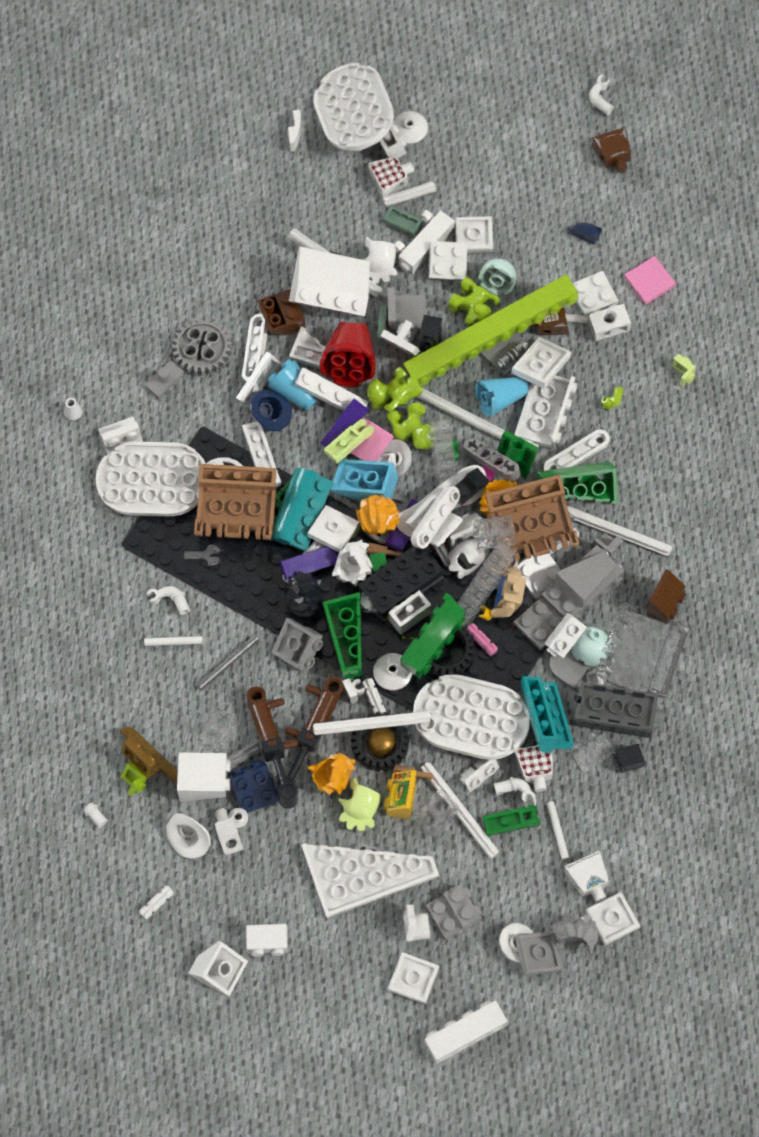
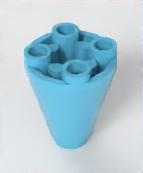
[267,359,317,411]

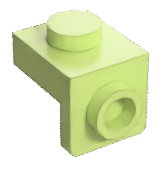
[673,353,696,387]

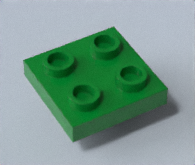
[497,430,539,478]

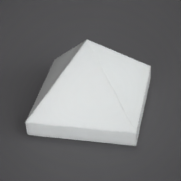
[586,667,604,685]

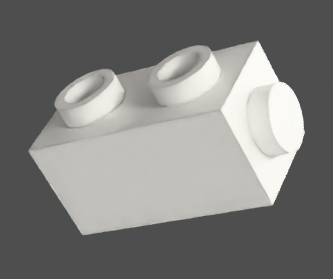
[544,613,587,658]

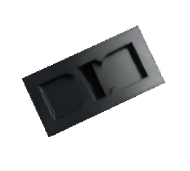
[419,315,442,352]

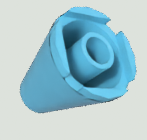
[475,377,530,417]

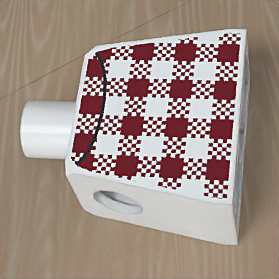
[368,157,414,199]
[514,746,553,792]

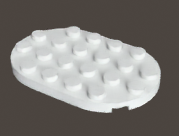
[313,63,394,151]
[96,442,206,516]
[413,675,530,760]

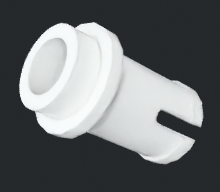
[84,803,108,828]

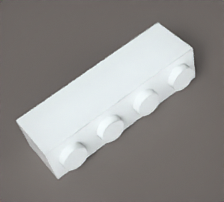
[424,1000,508,1064]

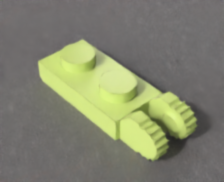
[324,418,375,464]

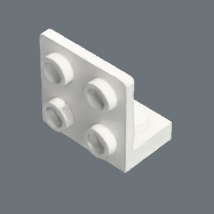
[405,495,463,547]

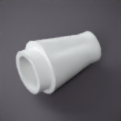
[64,398,83,420]

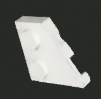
[289,326,325,369]

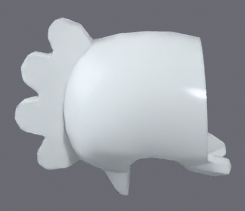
[360,237,398,284]
[449,534,490,579]

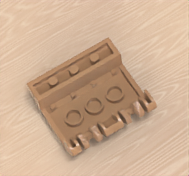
[194,464,276,540]
[486,475,579,565]

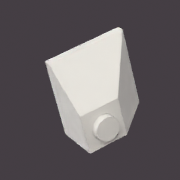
[450,512,486,551]
[188,941,248,996]

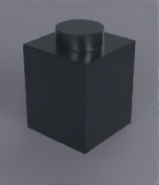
[613,743,645,773]

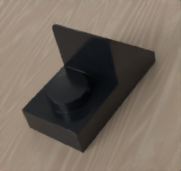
[454,467,490,506]

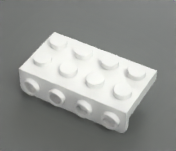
[514,375,578,449]

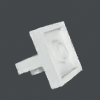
[381,320,422,357]
[98,417,143,454]

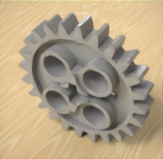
[172,318,232,376]

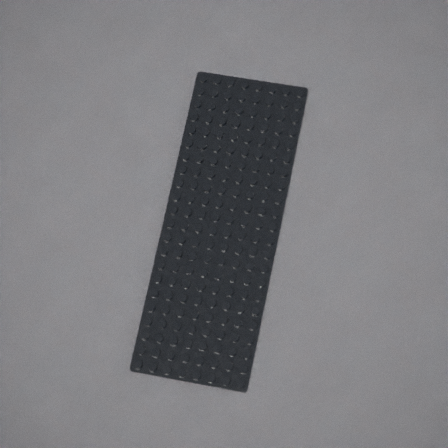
[122,427,547,712]

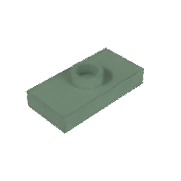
[382,205,423,237]
[375,304,388,346]

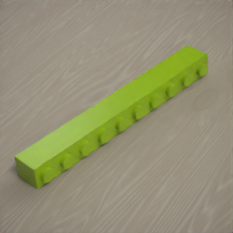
[403,274,579,387]

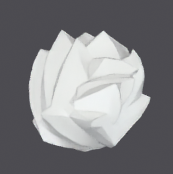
[332,540,373,586]

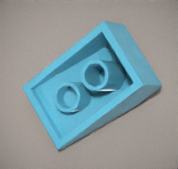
[330,459,399,502]

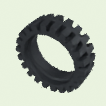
[418,626,474,678]
[351,712,409,772]

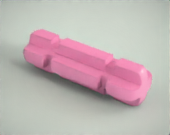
[467,623,498,656]

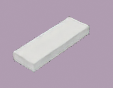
[236,352,280,409]

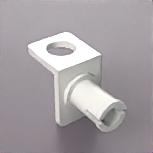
[215,808,243,855]

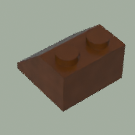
[646,569,686,624]

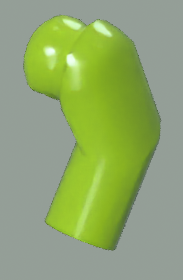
[601,386,624,409]

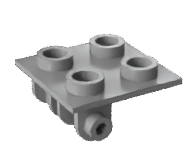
[481,335,528,376]

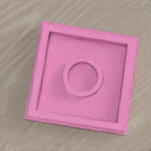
[624,256,676,305]
[350,418,394,462]

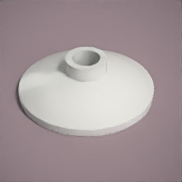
[393,111,428,144]
[382,439,412,476]
[373,653,412,691]
[499,923,533,963]

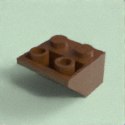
[257,289,306,335]

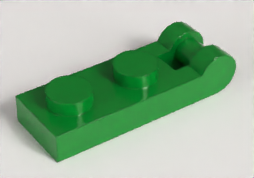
[483,805,541,837]

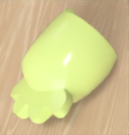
[338,778,381,832]

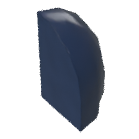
[568,222,602,245]

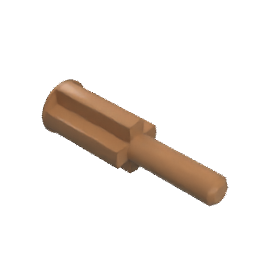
[366,543,403,557]
[393,765,434,779]

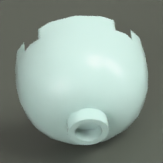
[478,258,516,295]
[571,627,611,666]

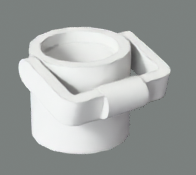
[403,904,430,941]

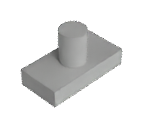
[145,361,185,399]

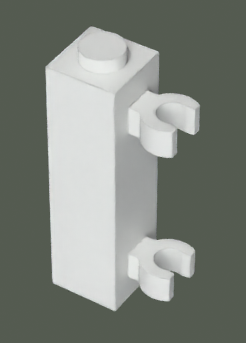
[394,210,455,274]

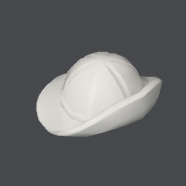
[166,813,210,859]

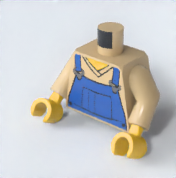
[479,561,526,621]

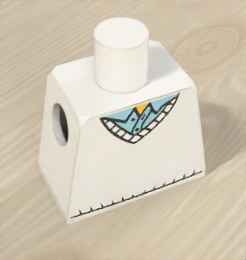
[564,851,609,903]

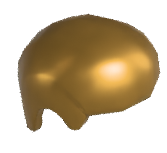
[366,728,396,759]

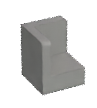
[593,533,624,559]

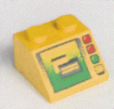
[383,770,417,820]

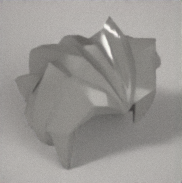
[549,913,598,954]

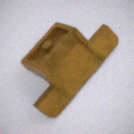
[120,727,178,784]

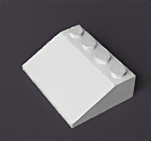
[289,247,370,316]

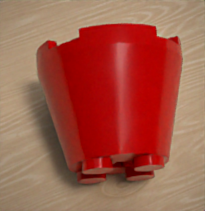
[319,322,376,387]

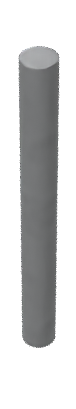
[197,635,259,690]

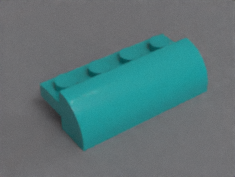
[272,468,333,552]
[520,676,574,754]

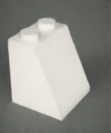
[177,753,231,802]

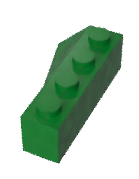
[537,462,618,504]
[323,592,362,680]
[400,593,466,678]

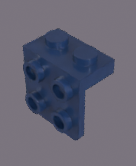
[227,760,279,813]

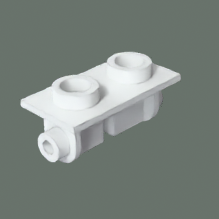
[459,759,499,792]

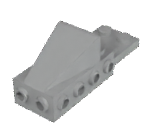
[513,545,624,651]

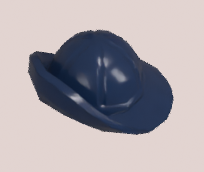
[248,390,292,431]

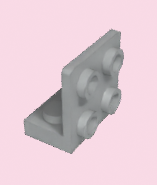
[387,287,425,331]

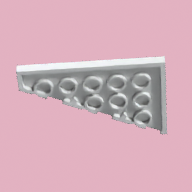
[301,843,440,918]

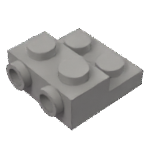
[271,618,323,671]
[426,884,482,941]

